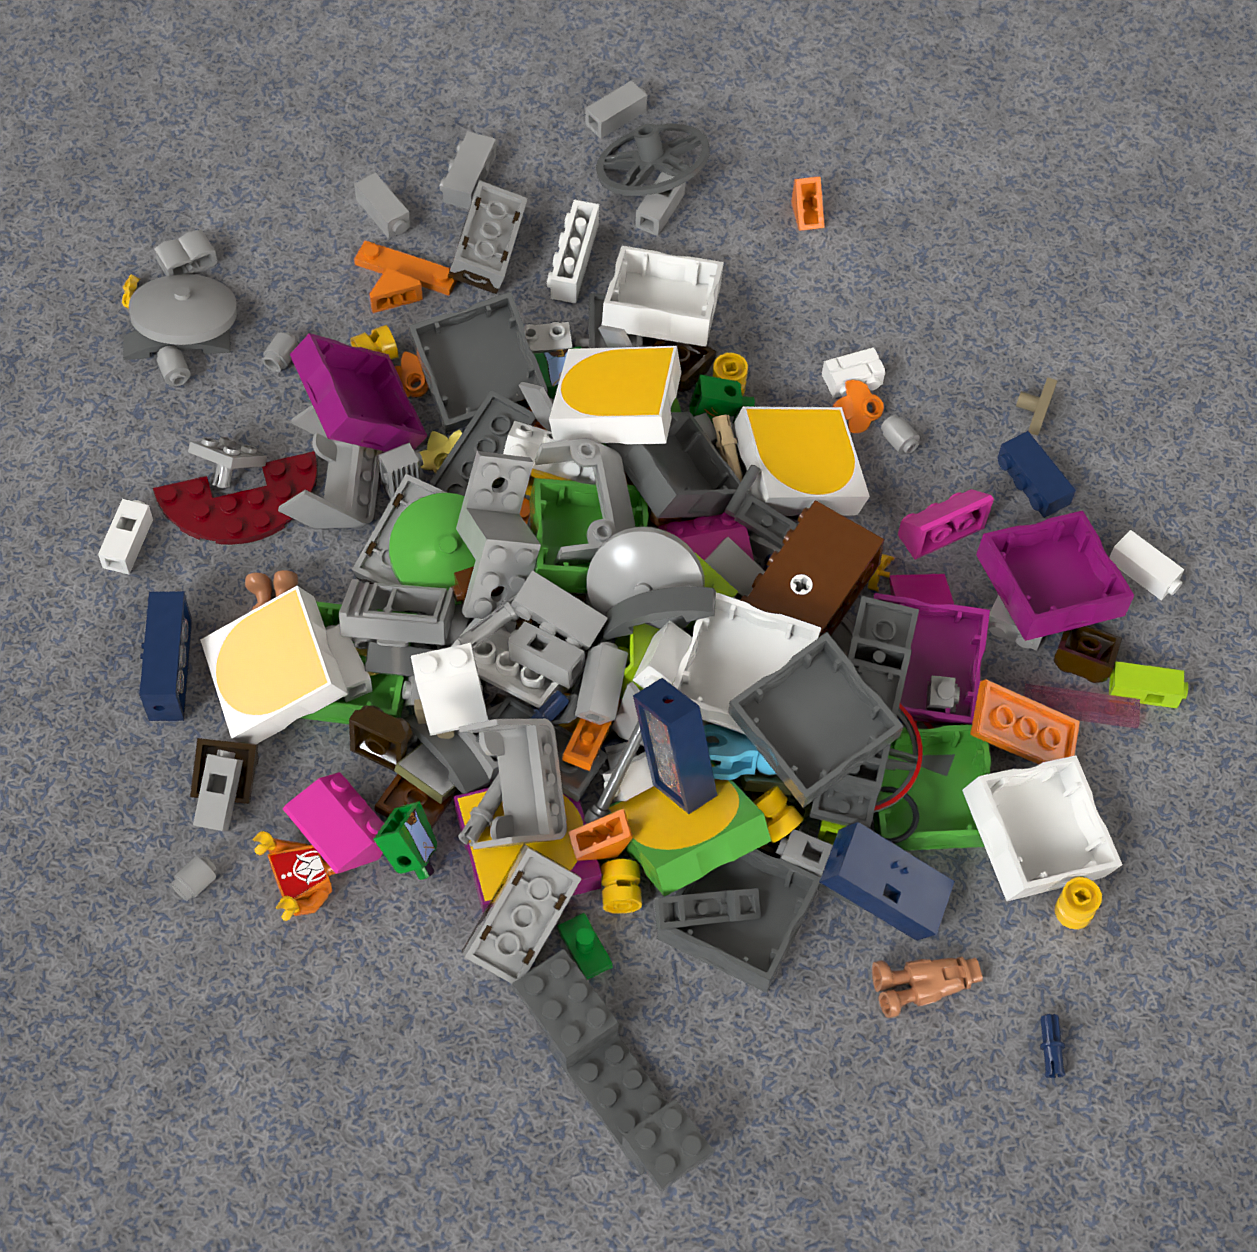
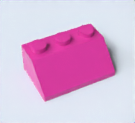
[898,489,994,560]
[658,512,754,561]
[283,772,384,874]

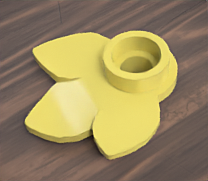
[420,430,462,473]

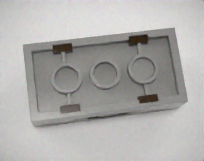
[448,180,528,295]
[352,474,447,585]
[462,844,582,984]

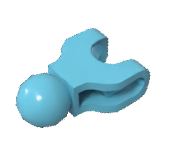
[704,724,776,780]

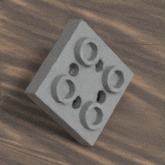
[188,437,267,488]

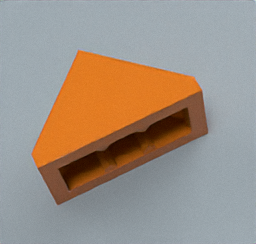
[791,176,824,231]
[369,268,423,313]
[569,809,633,861]

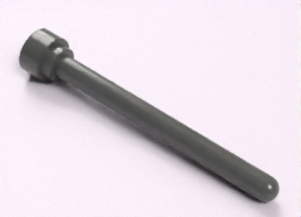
[584,721,642,823]

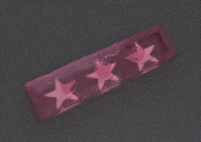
[1024,684,1140,729]

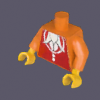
[253,831,336,921]

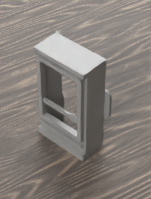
[339,579,455,647]

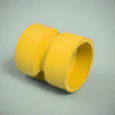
[350,325,398,360]
[713,353,748,396]
[753,785,803,843]
[601,859,642,914]
[1055,877,1102,929]

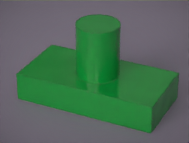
[557,913,613,980]

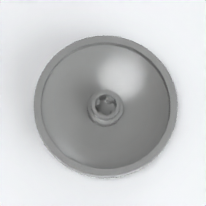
[129,274,237,345]
[587,527,705,629]

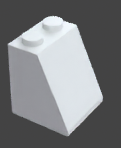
[411,643,489,736]

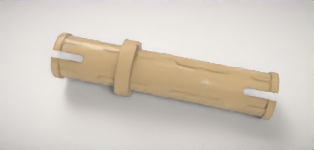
[712,415,743,482]

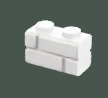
[822,348,885,398]

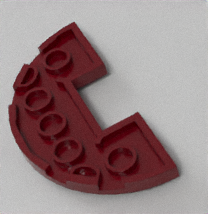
[153,451,318,545]

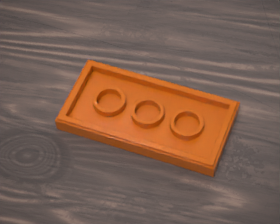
[970,679,1080,765]

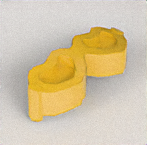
[122,274,140,309]
[868,554,895,592]

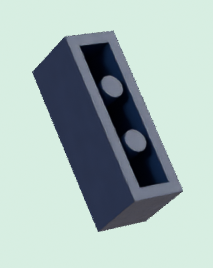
[997,431,1076,518]

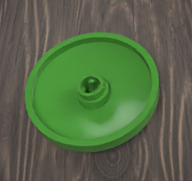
[389,493,476,606]

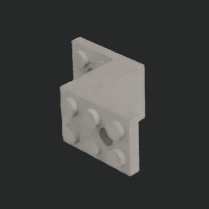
[456,451,541,622]

